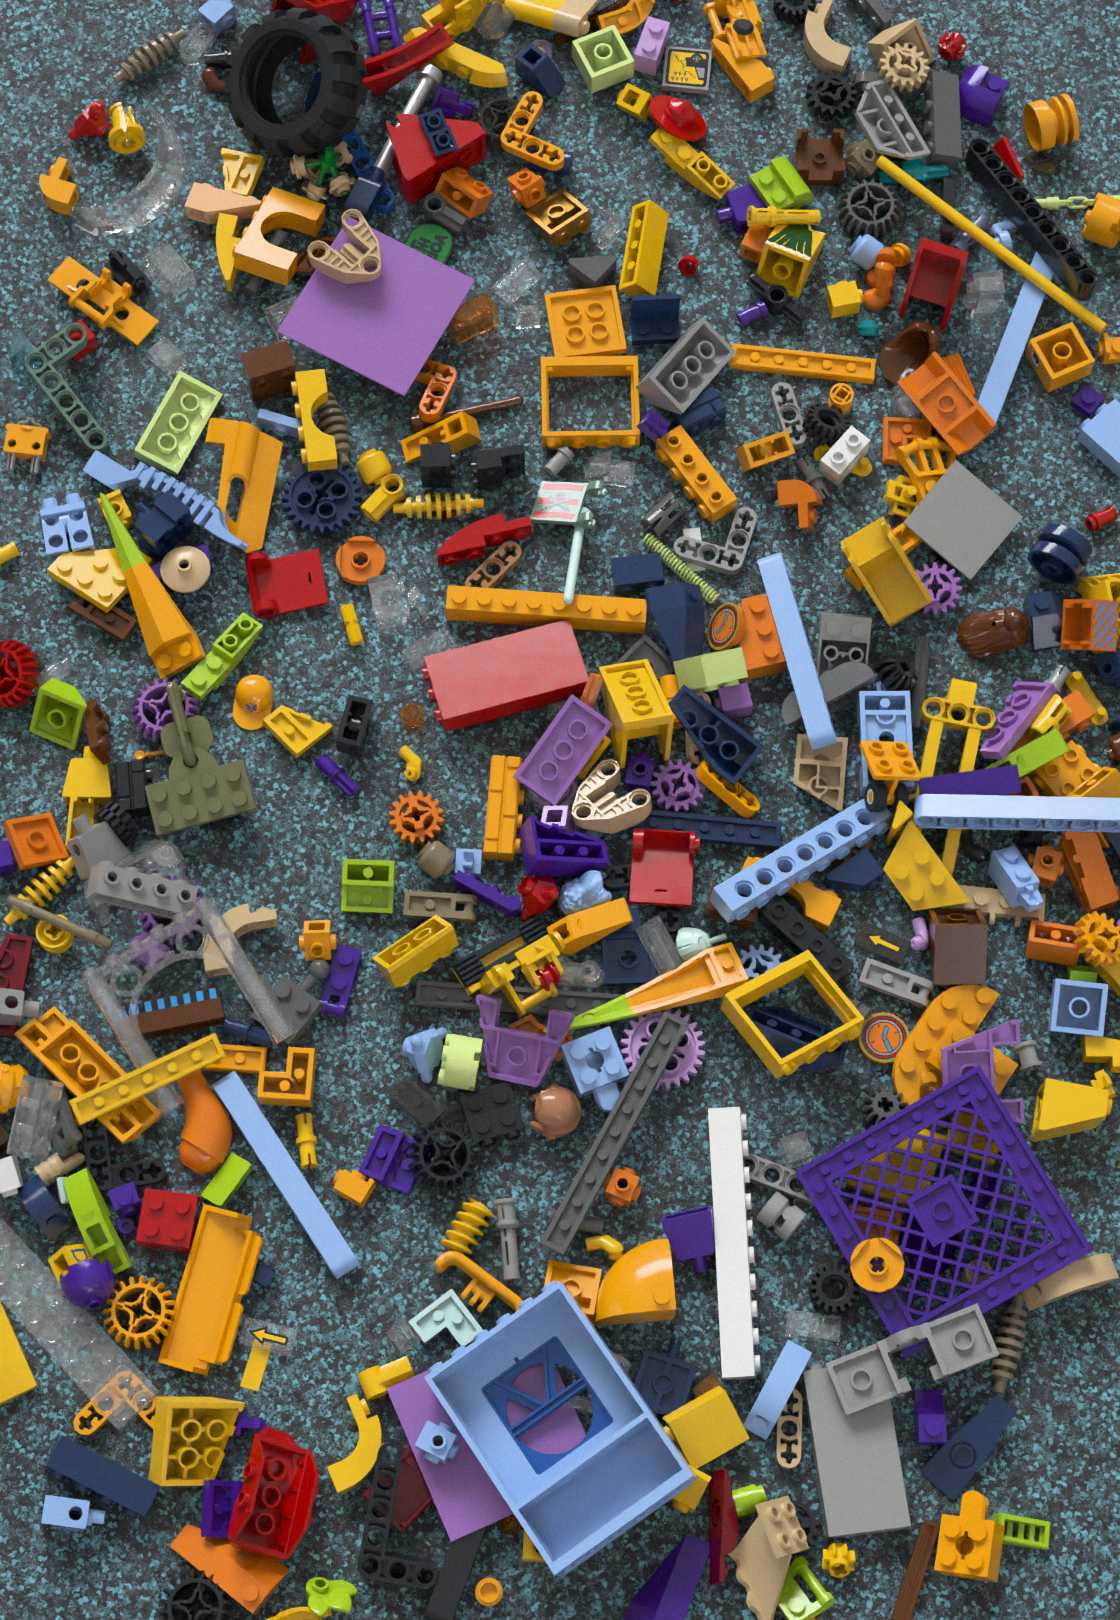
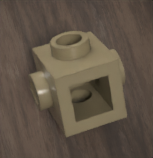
[842,139,882,181]

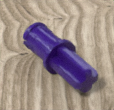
[315,753,359,797]

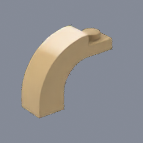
[803,0,851,77]
[203,903,279,978]
[1021,1253,1119,1311]

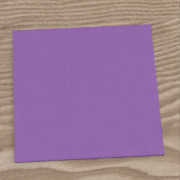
[277,217,475,397]
[387,1363,586,1542]

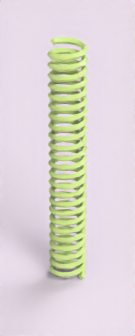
[643,532,720,603]

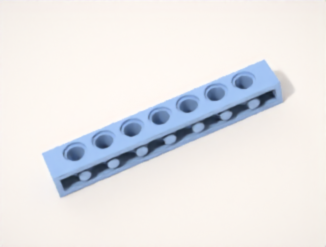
[709,798,893,923]

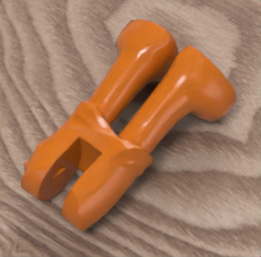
[863,247,896,310]

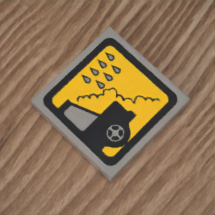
[662,46,712,95]

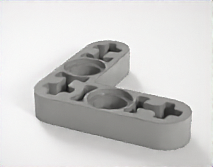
[673,507,757,575]

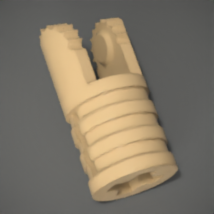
[34,1145,86,1188]

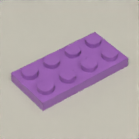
[513,694,613,806]

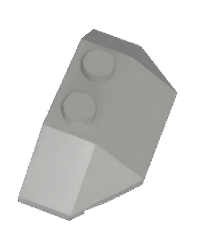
[855,79,931,160]

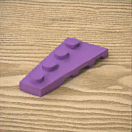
[980,681,1057,760]

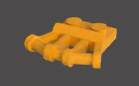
[894,436,956,504]

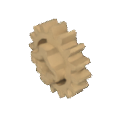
[877,43,930,92]

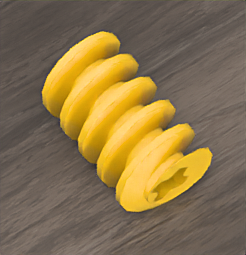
[440,1197,494,1255]

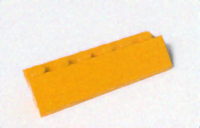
[15,1006,161,1144]

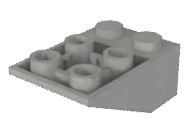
[816,612,872,676]

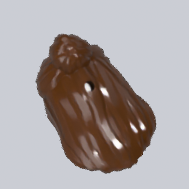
[878,321,941,385]
[957,606,1030,659]

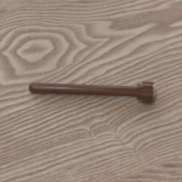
[409,396,524,434]

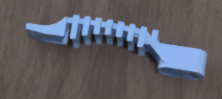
[82,450,249,551]

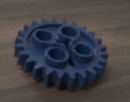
[282,464,362,537]

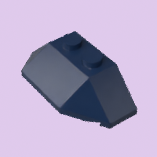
[747,1005,849,1073]

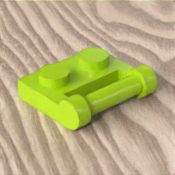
[777,1556,835,1620]

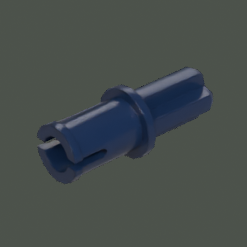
[222,1017,275,1048]

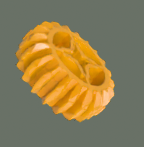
[103,1276,176,1350]

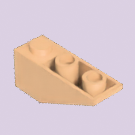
[184,182,262,224]

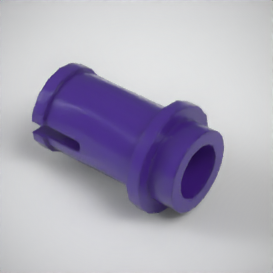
[736,301,769,327]

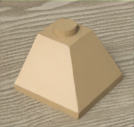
[868,18,935,73]

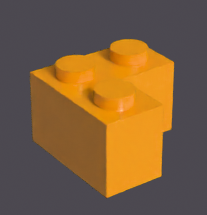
[257,1047,317,1107]

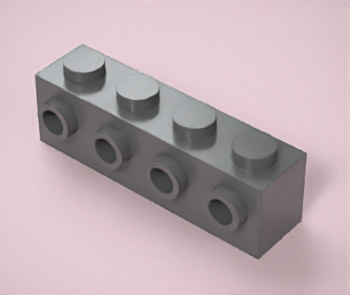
[921,71,962,169]

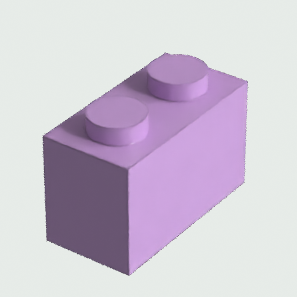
[634,16,670,76]

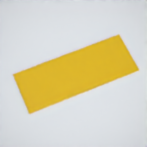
[240,1339,273,1391]

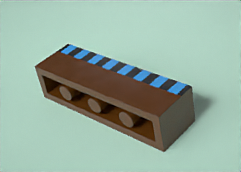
[115,986,225,1045]

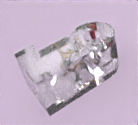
[557,955,605,988]

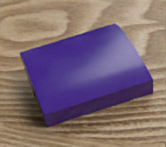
[358,1124,430,1196]
[201,1480,244,1538]

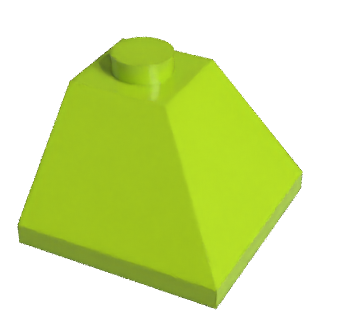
[29,677,87,750]

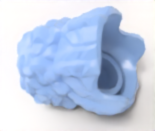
[558,870,612,916]

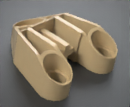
[307,209,382,284]
[572,759,652,834]

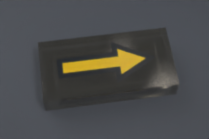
[853,921,911,967]

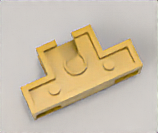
[421,0,505,40]

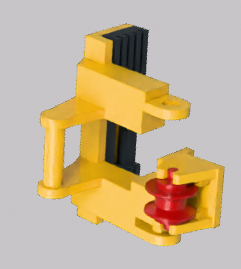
[451,914,566,1016]

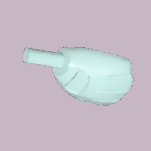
[676,927,728,962]

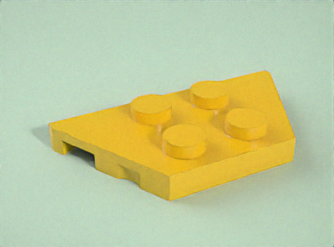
[883,820,969,911]

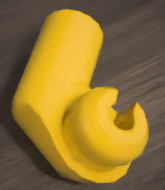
[585,1235,623,1261]

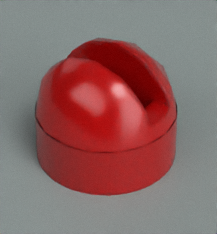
[678,255,699,276]

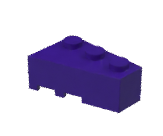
[519,815,609,878]

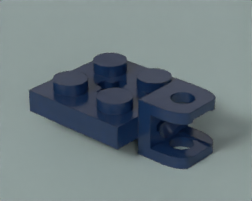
[602,908,656,986]

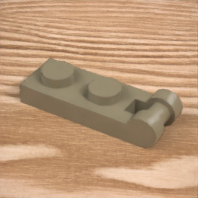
[403,890,477,923]

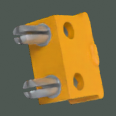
[3,417,52,475]

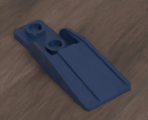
[921,1395,1016,1500]

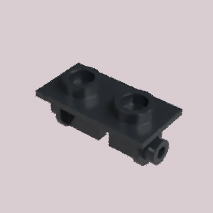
[104,249,152,298]

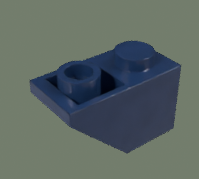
[515,42,566,100]

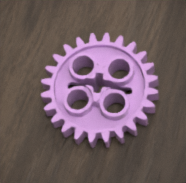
[620,1008,705,1091]

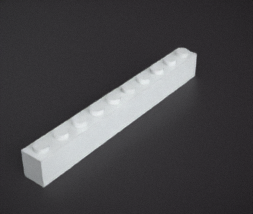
[708,1107,761,1380]

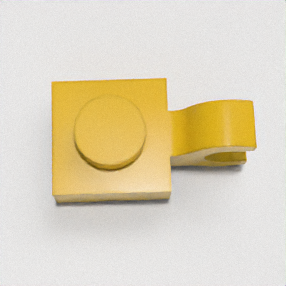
[1090,1069,1116,1099]

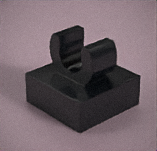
[1017,830,1050,848]

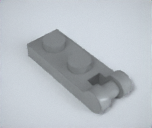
[858,957,935,1009]

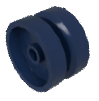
[1028,523,1092,584]

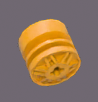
[1023,93,1080,152]

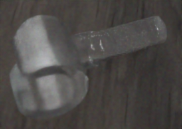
[406,587,431,621]

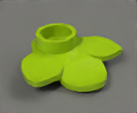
[305,1577,357,1617]

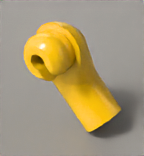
[398,745,422,781]

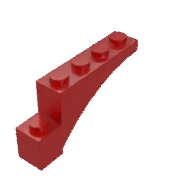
[363,22,455,97]

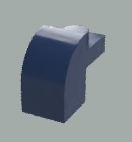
[17,1175,72,1241]

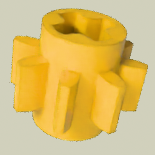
[822,1542,856,1578]

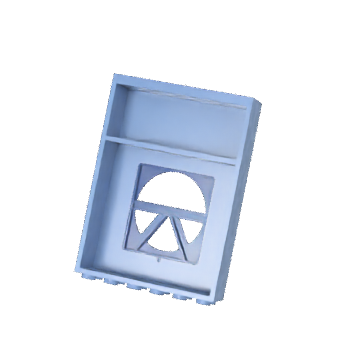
[424,1281,698,1577]

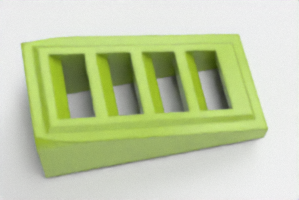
[991,1512,1051,1550]

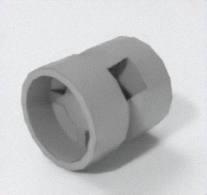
[756,1191,807,1242]

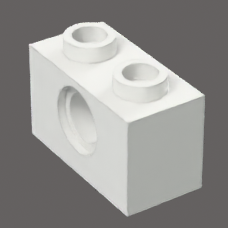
[819,426,870,486]

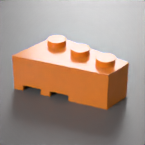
[1056,831,1120,914]

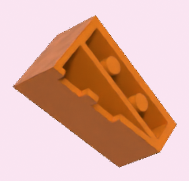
[738,593,786,683]

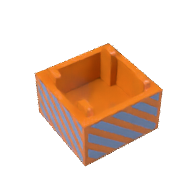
[1060,599,1119,652]

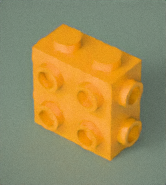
[1030,740,1101,797]

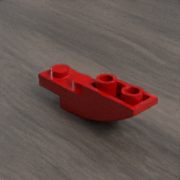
[436,513,532,566]

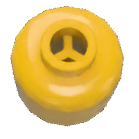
[356,448,393,487]

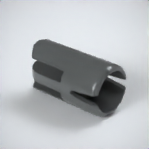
[641,492,688,537]

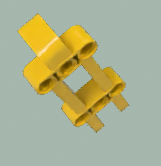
[908,678,995,875]

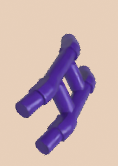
[359,0,402,58]

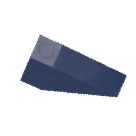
[644,582,704,675]
[668,685,764,786]

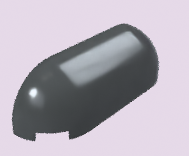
[782,661,876,728]

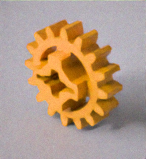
[1073,911,1120,968]

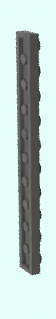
[540,1011,689,1257]

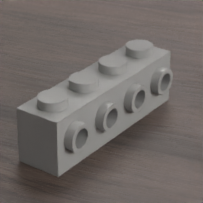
[86,861,198,922]

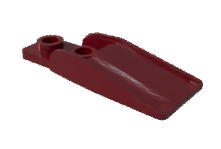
[708,1468,738,1585]

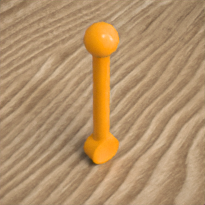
[134,749,165,760]

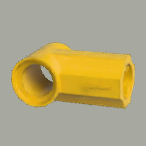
[360,474,405,523]
[357,1356,415,1401]

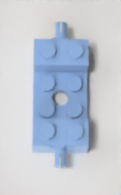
[856,681,914,797]

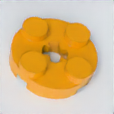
[850,1238,904,1293]

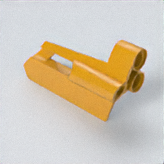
[205,418,283,553]

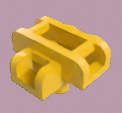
[883,475,918,520]

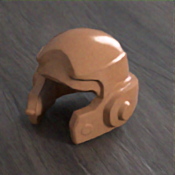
[529,1083,581,1140]

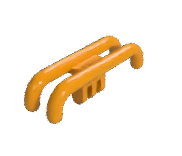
[434,1251,523,1313]

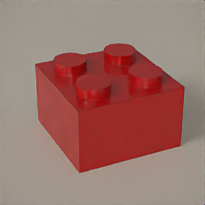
[136,1188,201,1254]

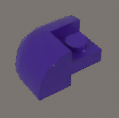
[959,65,1009,128]

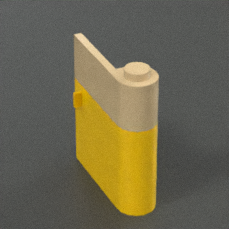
[503,0,601,38]

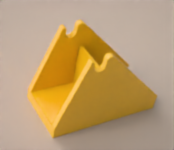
[841,516,933,627]
[599,659,674,769]

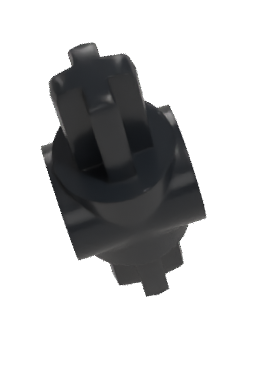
[746,274,806,325]

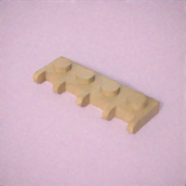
[940,885,1046,927]

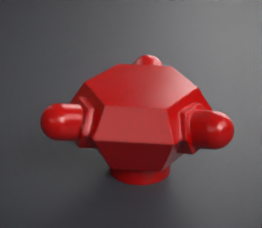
[68,100,112,140]
[517,875,559,922]

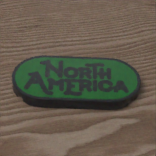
[403,222,454,265]

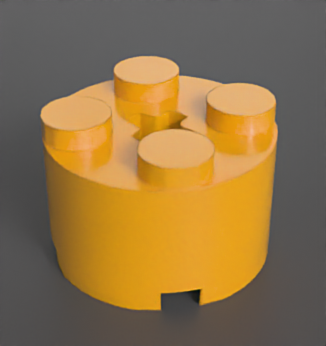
[1081,192,1120,249]

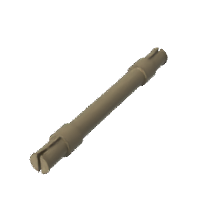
[6,894,114,950]

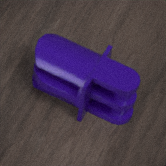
[636,408,671,442]

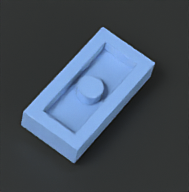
[257,408,302,438]

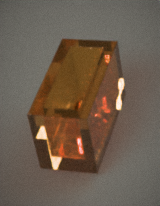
[447,292,499,345]

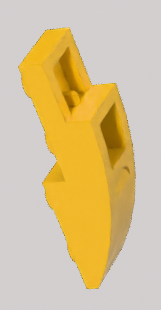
[648,128,736,200]

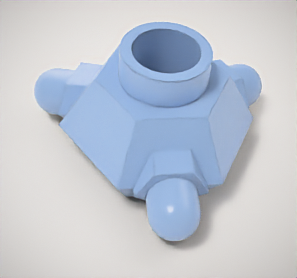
[402,1027,447,1083]

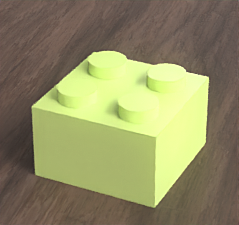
[572,25,634,94]
[673,647,748,692]

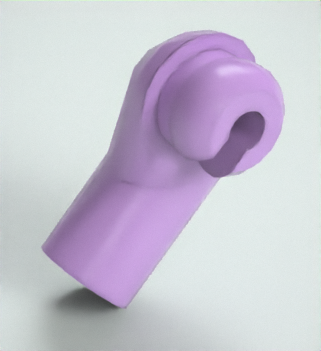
[911,917,929,951]

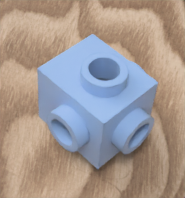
[415,1420,460,1465]

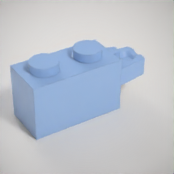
[987,845,1043,912]

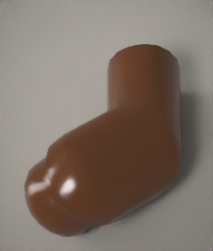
[201,67,225,94]

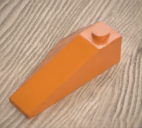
[170,1524,290,1616]

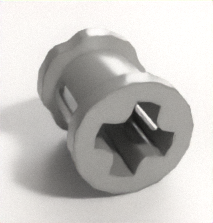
[1013,1040,1043,1072]

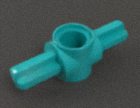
[879,159,949,190]

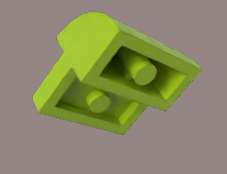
[749,157,814,210]
[341,859,395,914]

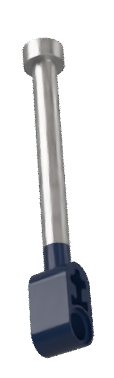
[344,64,443,222]

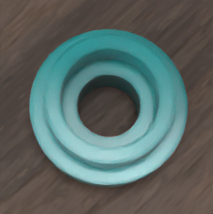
[857,320,882,336]

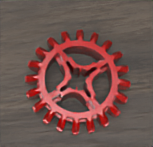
[0,639,41,708]

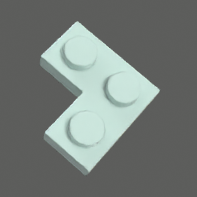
[408,1289,483,1347]

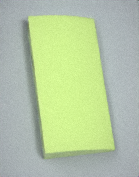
[132,371,223,475]

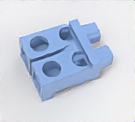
[40,493,96,565]

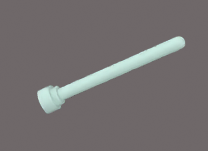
[563,507,591,604]

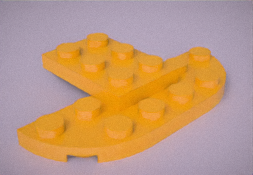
[892,984,1018,1108]

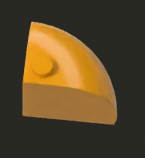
[593,1238,676,1326]

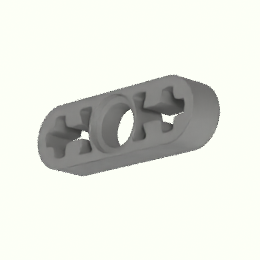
[771,382,807,450]

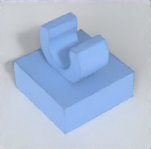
[455,848,482,877]

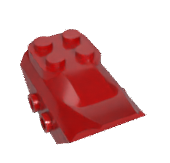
[228,1426,319,1560]

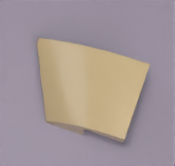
[793,734,848,811]

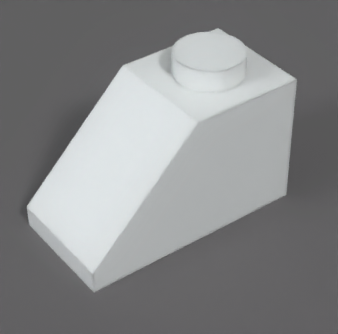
[0,1155,23,1198]

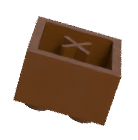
[240,340,297,402]

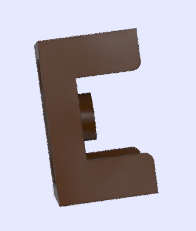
[795,129,845,185]

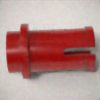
[1085,505,1118,531]

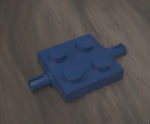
[634,1338,697,1419]

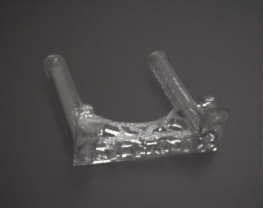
[77,896,297,1116]

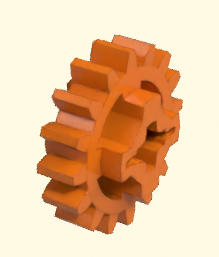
[389,790,444,846]

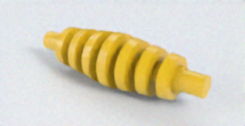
[393,492,484,520]
[3,856,75,926]

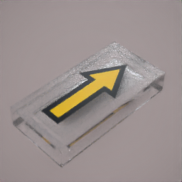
[238,1317,299,1358]

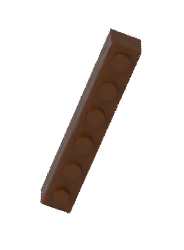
[890,1518,941,1620]

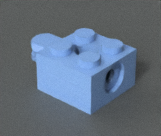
[559,1026,629,1113]

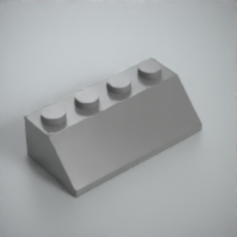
[636,317,736,415]

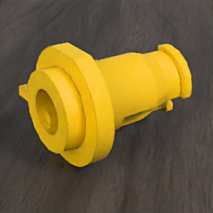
[108,102,146,154]

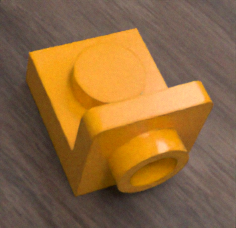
[1096,332,1120,364]

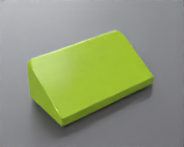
[200,1153,253,1209]

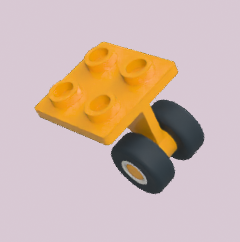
[859,741,921,813]

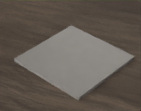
[902,460,1023,581]

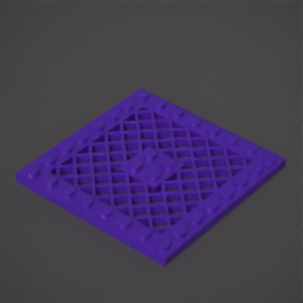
[795,1066,1093,1360]

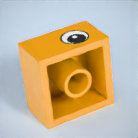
[1025,322,1095,393]

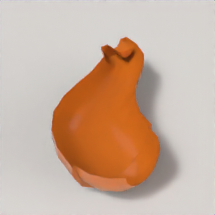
[176,1046,232,1174]

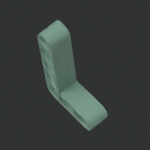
[25,323,108,454]

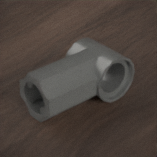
[424,193,470,236]

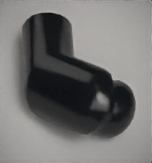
[960,830,990,863]

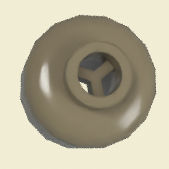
[416,841,455,878]

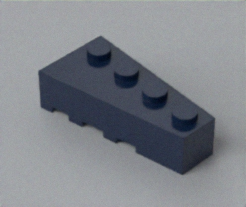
[43,1435,160,1519]

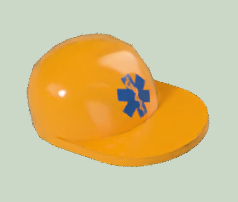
[233,675,273,730]

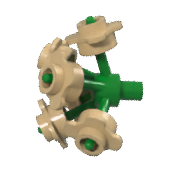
[289,141,356,201]

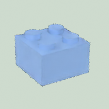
[1048,978,1109,1037]

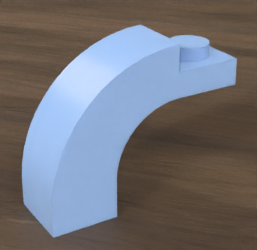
[743,1340,812,1440]

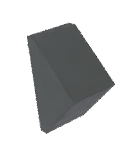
[568,255,617,288]

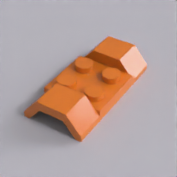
[897,351,997,456]

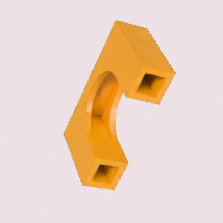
[232,187,326,286]

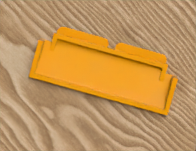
[158,1204,263,1376]

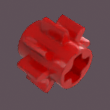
[937,32,967,61]

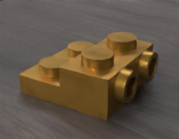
[524,188,593,248]

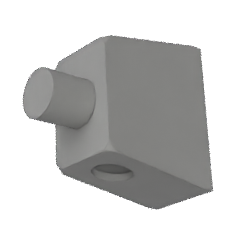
[67,814,130,880]
[0,988,40,1025]

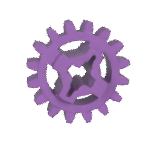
[916,562,962,618]
[650,759,706,813]

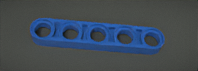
[340,129,395,213]

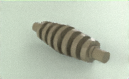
[112,28,187,84]
[317,392,351,466]
[991,1295,1027,1394]

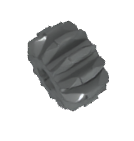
[862,1085,907,1125]

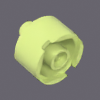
[438,1034,483,1091]

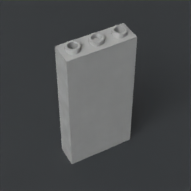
[801,1364,911,1540]

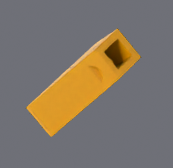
[547,898,633,956]

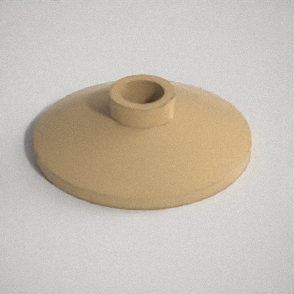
[160,546,211,593]

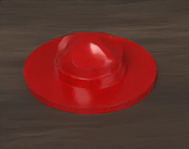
[649,95,707,141]

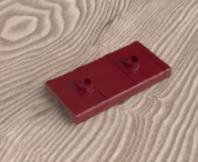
[362,1445,434,1534]

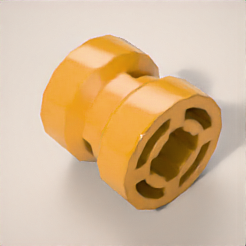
[828,383,854,415]

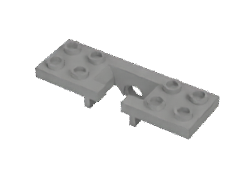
[825,1303,999,1416]

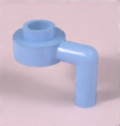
[991,220,1017,252]

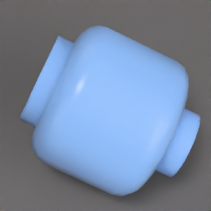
[849,234,884,270]

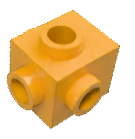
[299,920,337,961]

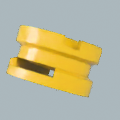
[36,914,75,954]

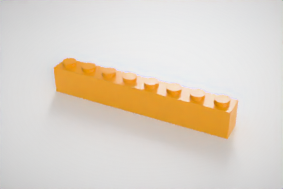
[446,585,647,634]

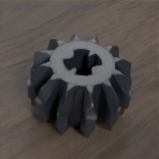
[875,652,918,691]

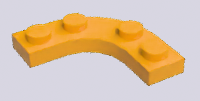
[596,0,655,36]

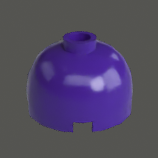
[60,1259,115,1310]

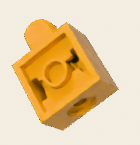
[934,1491,1005,1583]

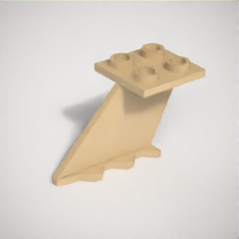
[728,1496,809,1620]

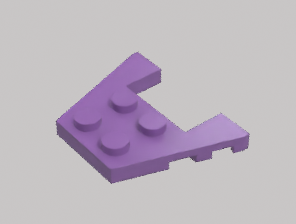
[476,994,575,1087]
[940,1019,1025,1123]

